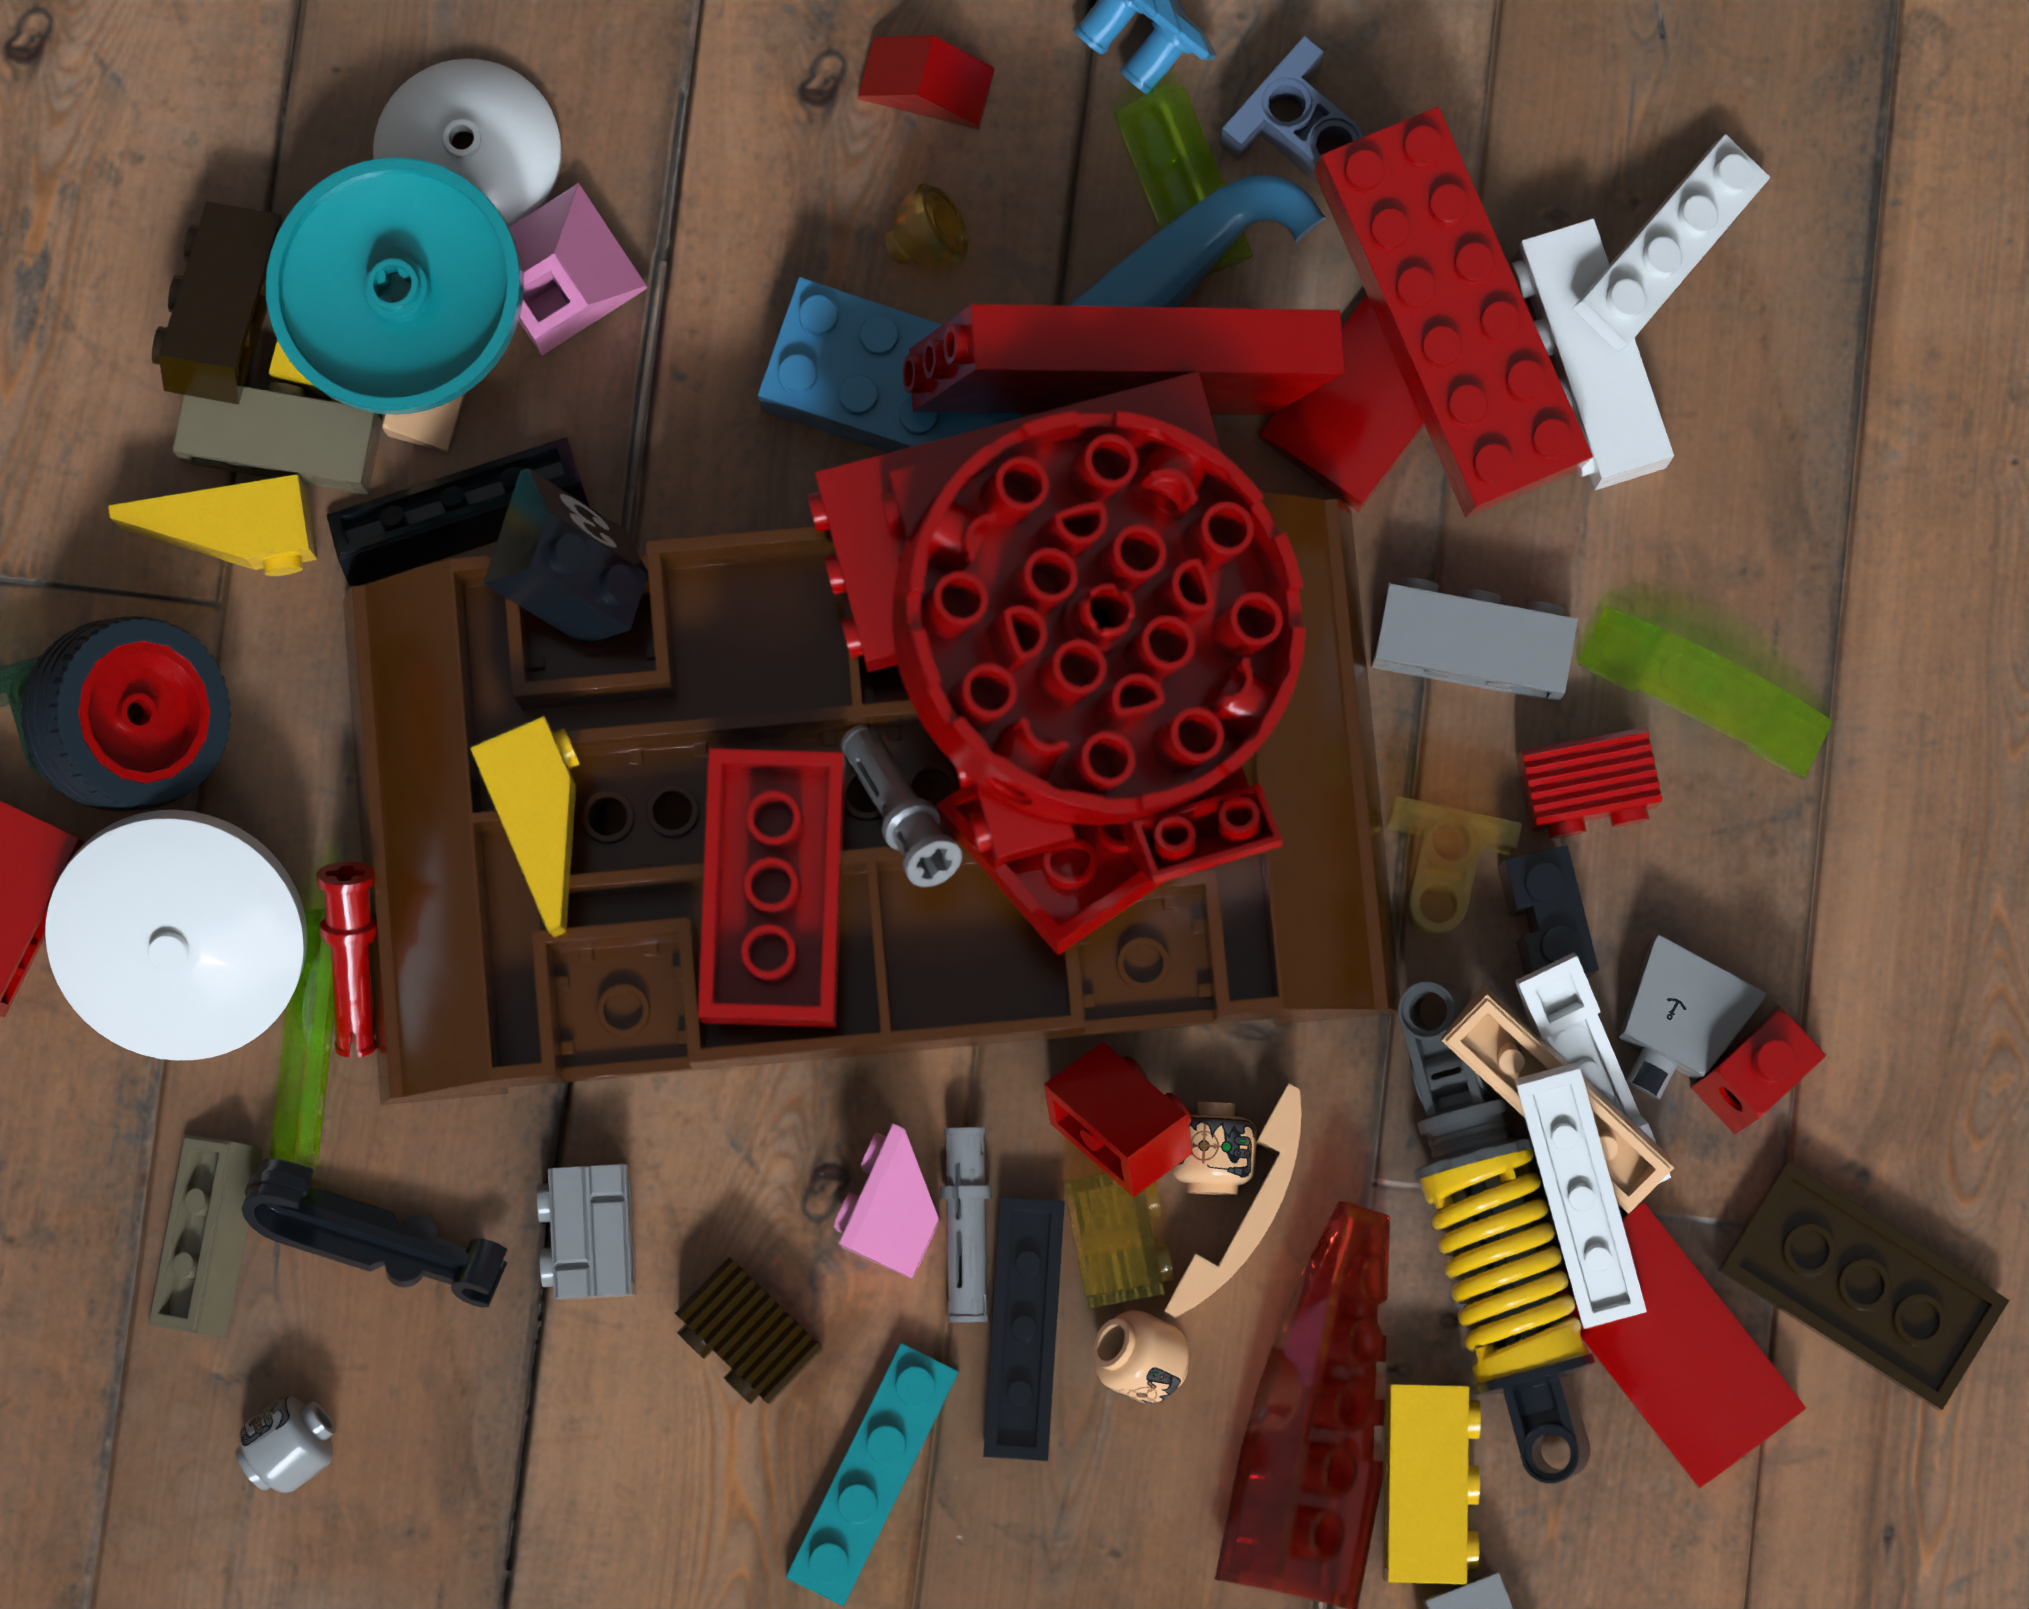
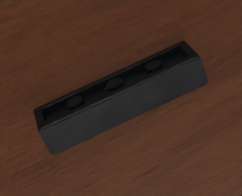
[326,437,589,587]

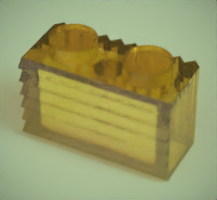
[1063,1173,1174,1310]

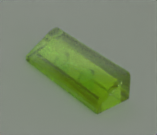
[1114,85,1253,277]

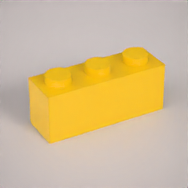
[1384,1384,1481,1584]

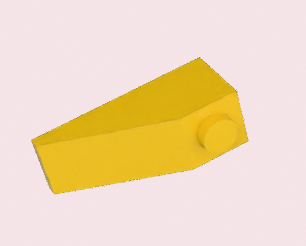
[108,474,318,576]
[470,717,580,937]

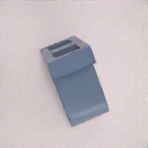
[1219,35,1363,182]

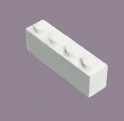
[1510,218,1674,491]

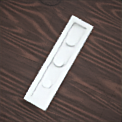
[1572,134,1771,352]
[1515,1062,1647,1329]

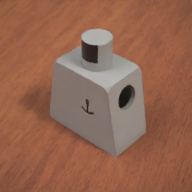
[1618,935,1767,1100]

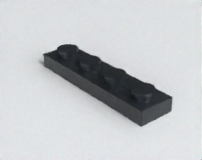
[983,1197,1065,1461]

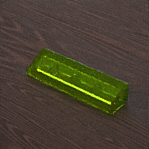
[269,908,335,1170]

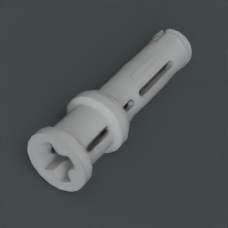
[840,724,962,887]

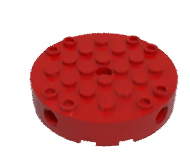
[892,411,1306,825]

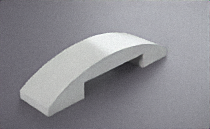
[1515,952,1671,1204]

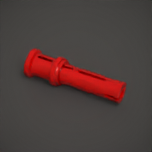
[316,861,377,1057]

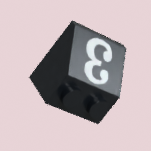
[483,468,648,645]

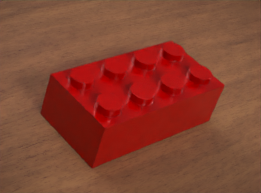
[698,748,846,1027]

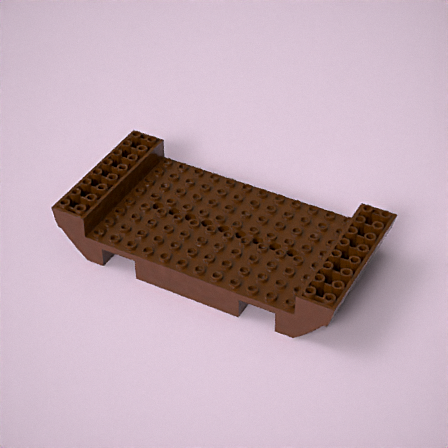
[343,491,1400,1105]

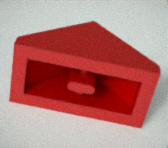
[858,35,995,130]

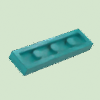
[785,1343,959,1607]

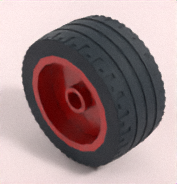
[21,616,231,811]

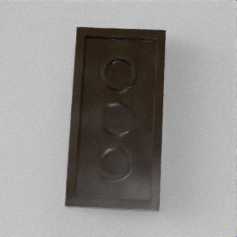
[1718,1161,2010,1410]

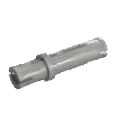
[940,1127,992,1323]

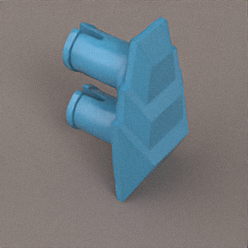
[1073,0,1217,95]

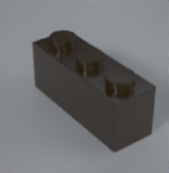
[152,201,282,405]

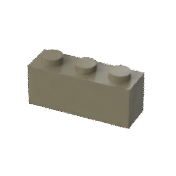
[173,382,383,495]

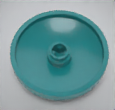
[266,157,524,415]

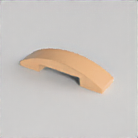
[1163,1083,1302,1319]

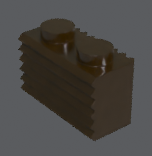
[675,1257,824,1404]

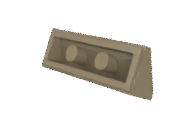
[148,1134,262,1338]

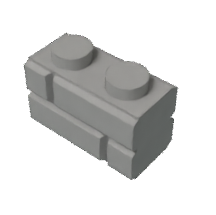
[537,1164,636,1300]

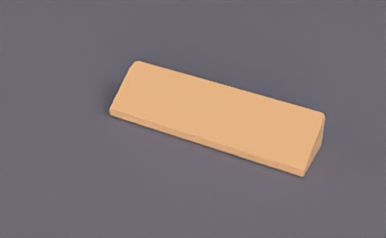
[1441,985,1674,1213]

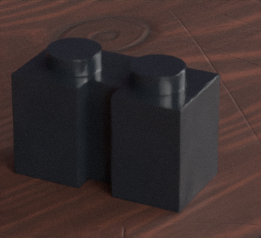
[1498,845,1599,978]

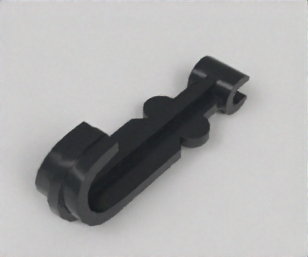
[241,1159,507,1307]

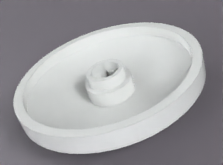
[45,810,308,1060]

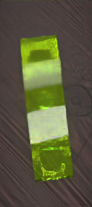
[1577,607,1833,779]

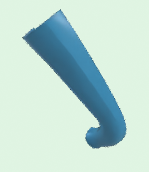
[1066,175,1326,307]

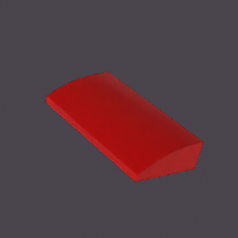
[1258,295,1425,512]
[1553,1202,1806,1488]

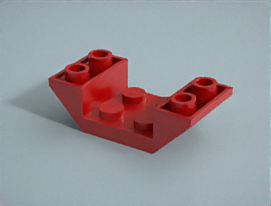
[1118,765,1283,884]

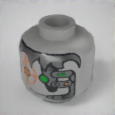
[236,1396,336,1493]

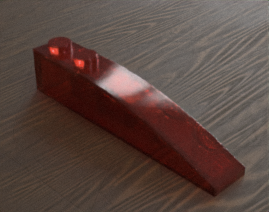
[1215,1201,1390,1609]

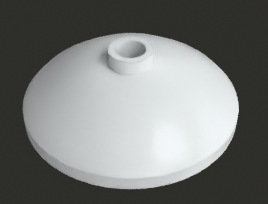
[373,59,562,227]

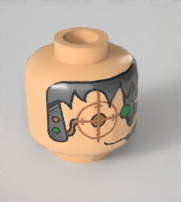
[1172,1102,1257,1195]
[1092,1310,1189,1405]

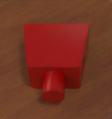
[1690,1005,1826,1135]

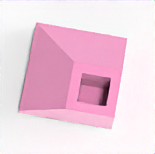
[509,183,647,356]
[833,1124,940,1280]

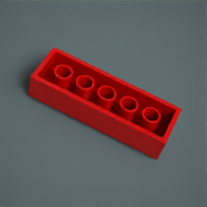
[1313,106,1593,518]

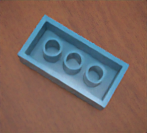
[758,277,1026,453]

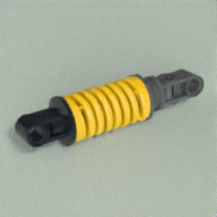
[1398,982,1595,1484]

